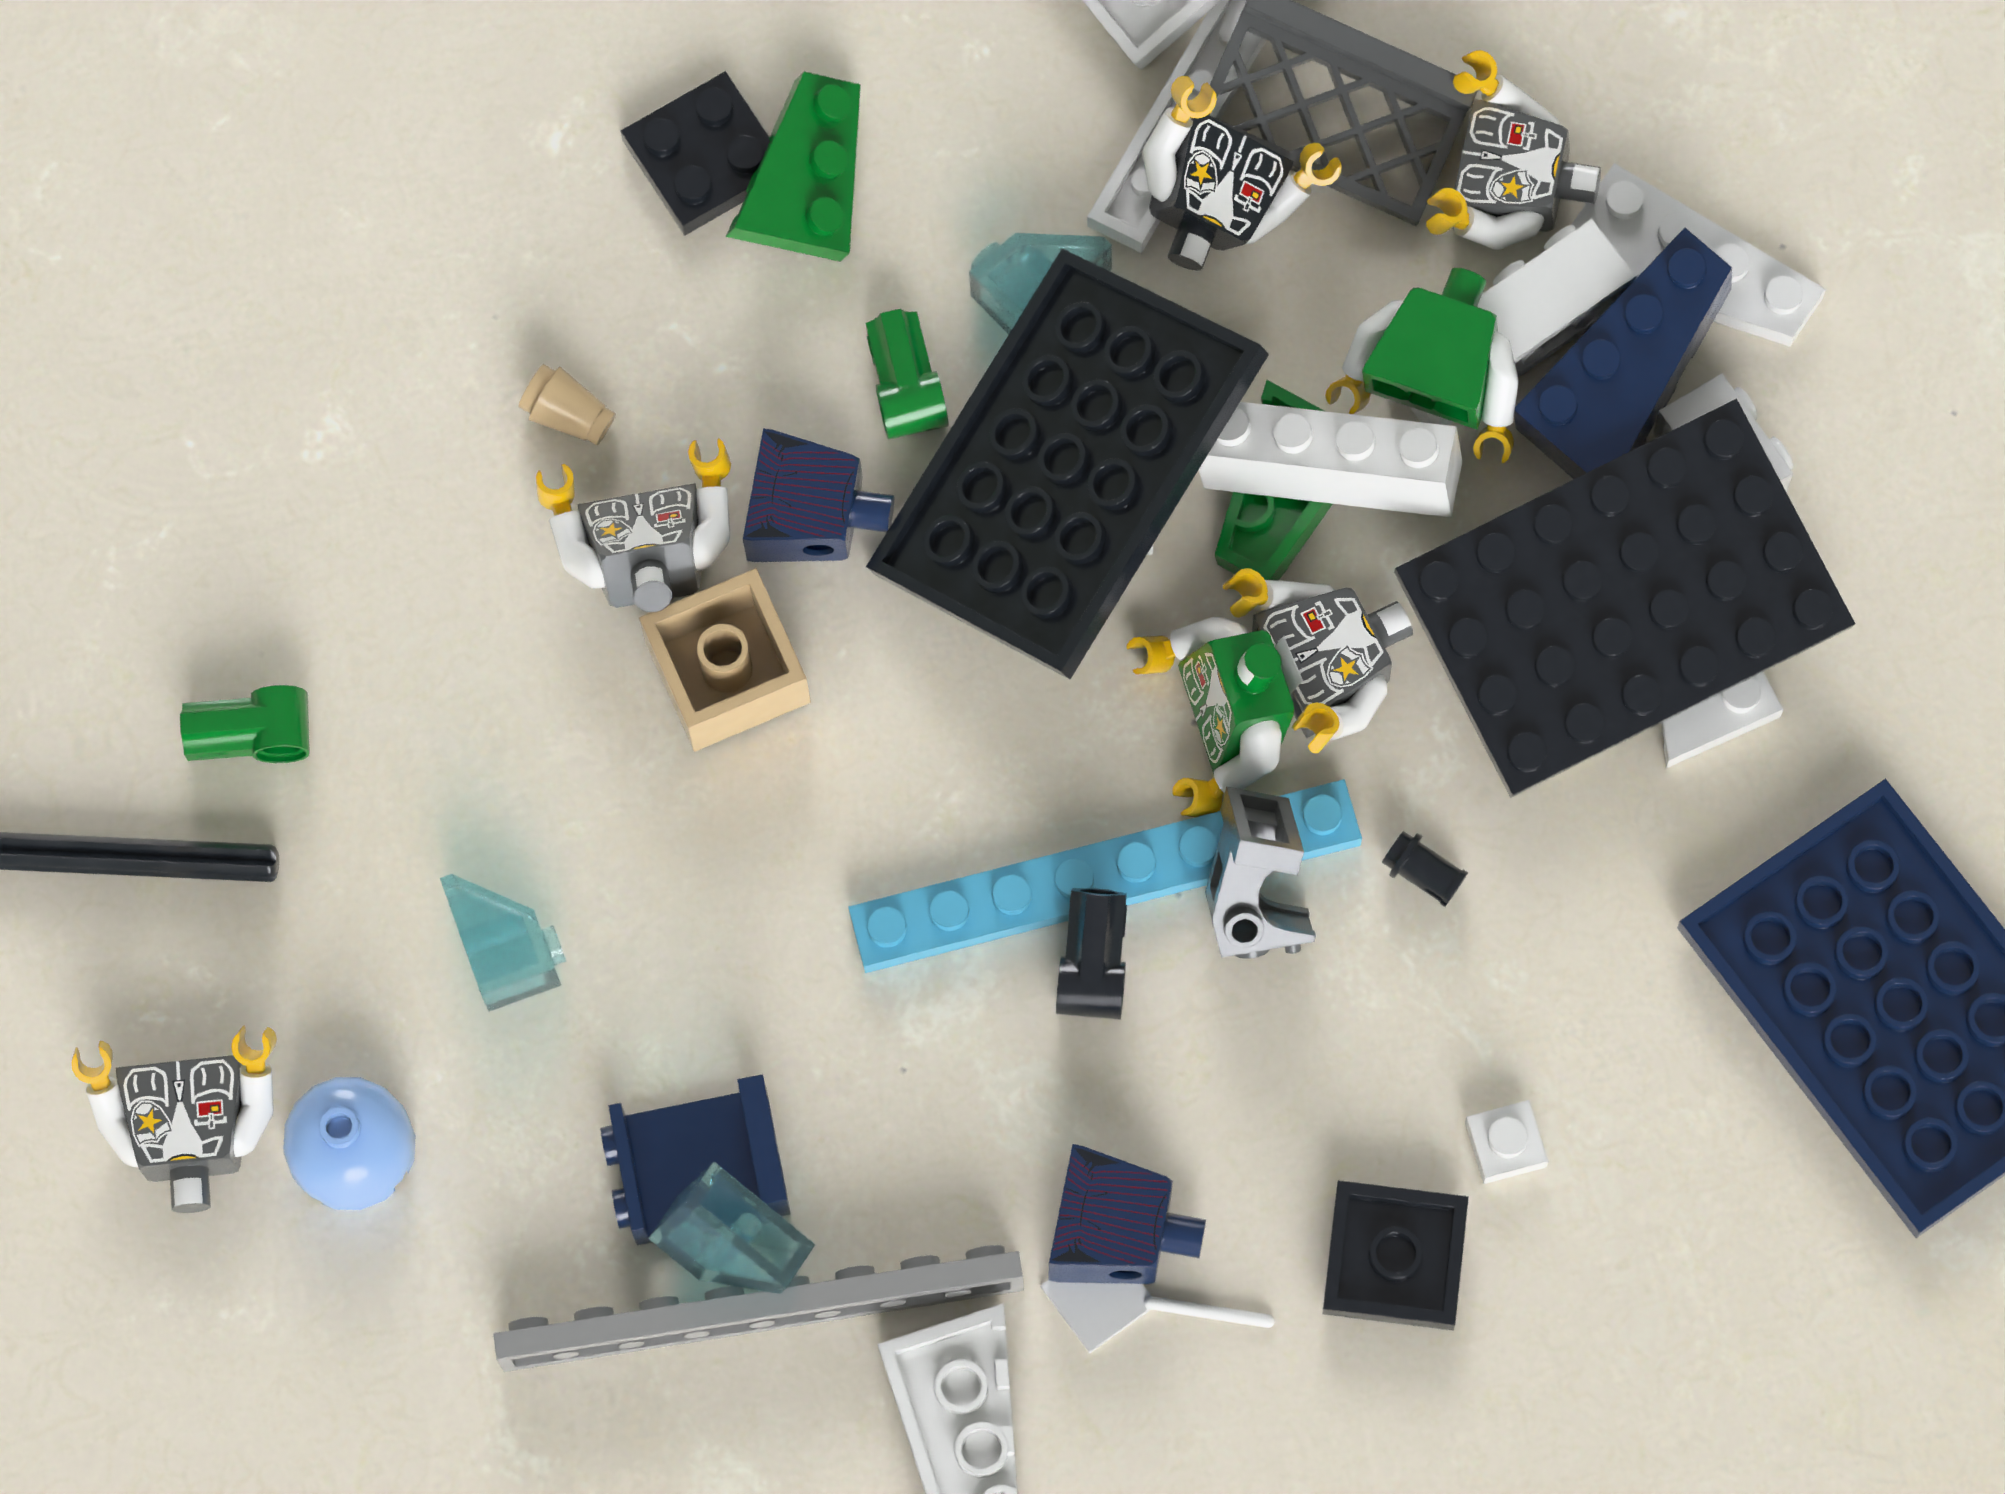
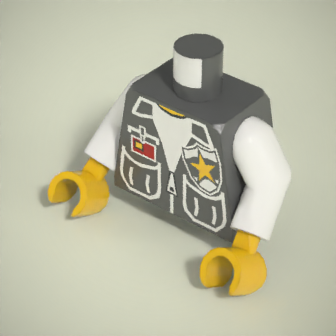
[1426,50,1601,250]
[536,438,731,612]
[1222,568,1413,753]
[71,1025,277,1213]

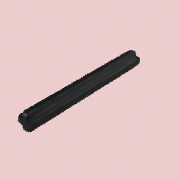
[0,832,279,882]

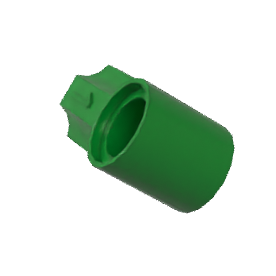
[866,309,949,440]
[180,685,310,763]

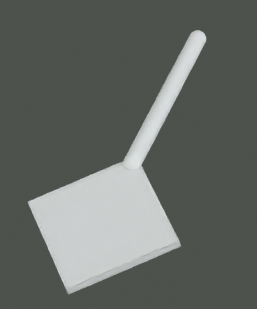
[1040,1280,1275,1354]

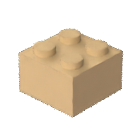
[639,568,811,752]

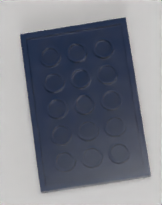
[1677,778,2005,1238]

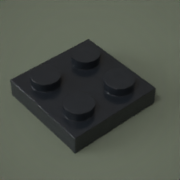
[620,71,770,236]
[1322,1180,1469,1331]

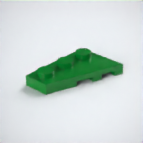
[726,71,861,262]
[1215,379,1333,580]

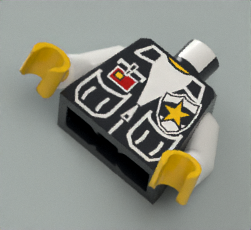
[1143,76,1342,271]

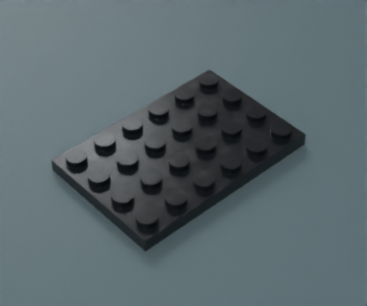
[866,248,1269,680]
[1394,398,1856,798]

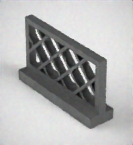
[1208,0,1478,226]

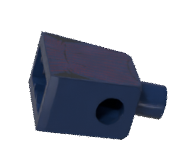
[743,428,894,562]
[1048,1144,1206,1284]

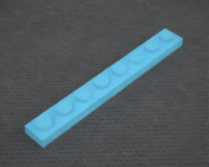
[848,779,1362,973]

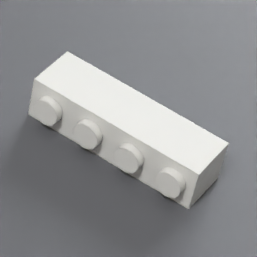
[1410,219,1636,425]
[1199,402,1463,518]

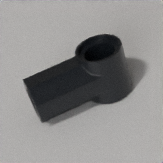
[1056,888,1127,1020]

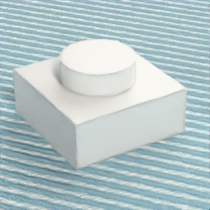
[1465,1100,1548,1184]

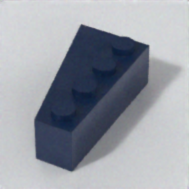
[1514,228,1732,479]

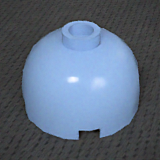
[283,1077,416,1210]

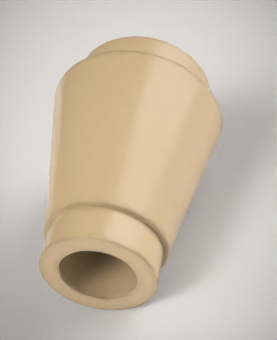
[518,364,616,446]

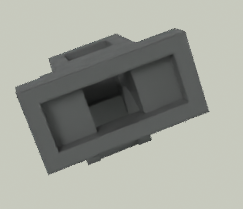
[1205,787,1316,959]

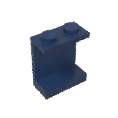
[600,1074,791,1246]

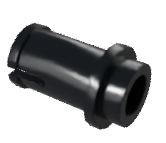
[1382,831,1468,907]

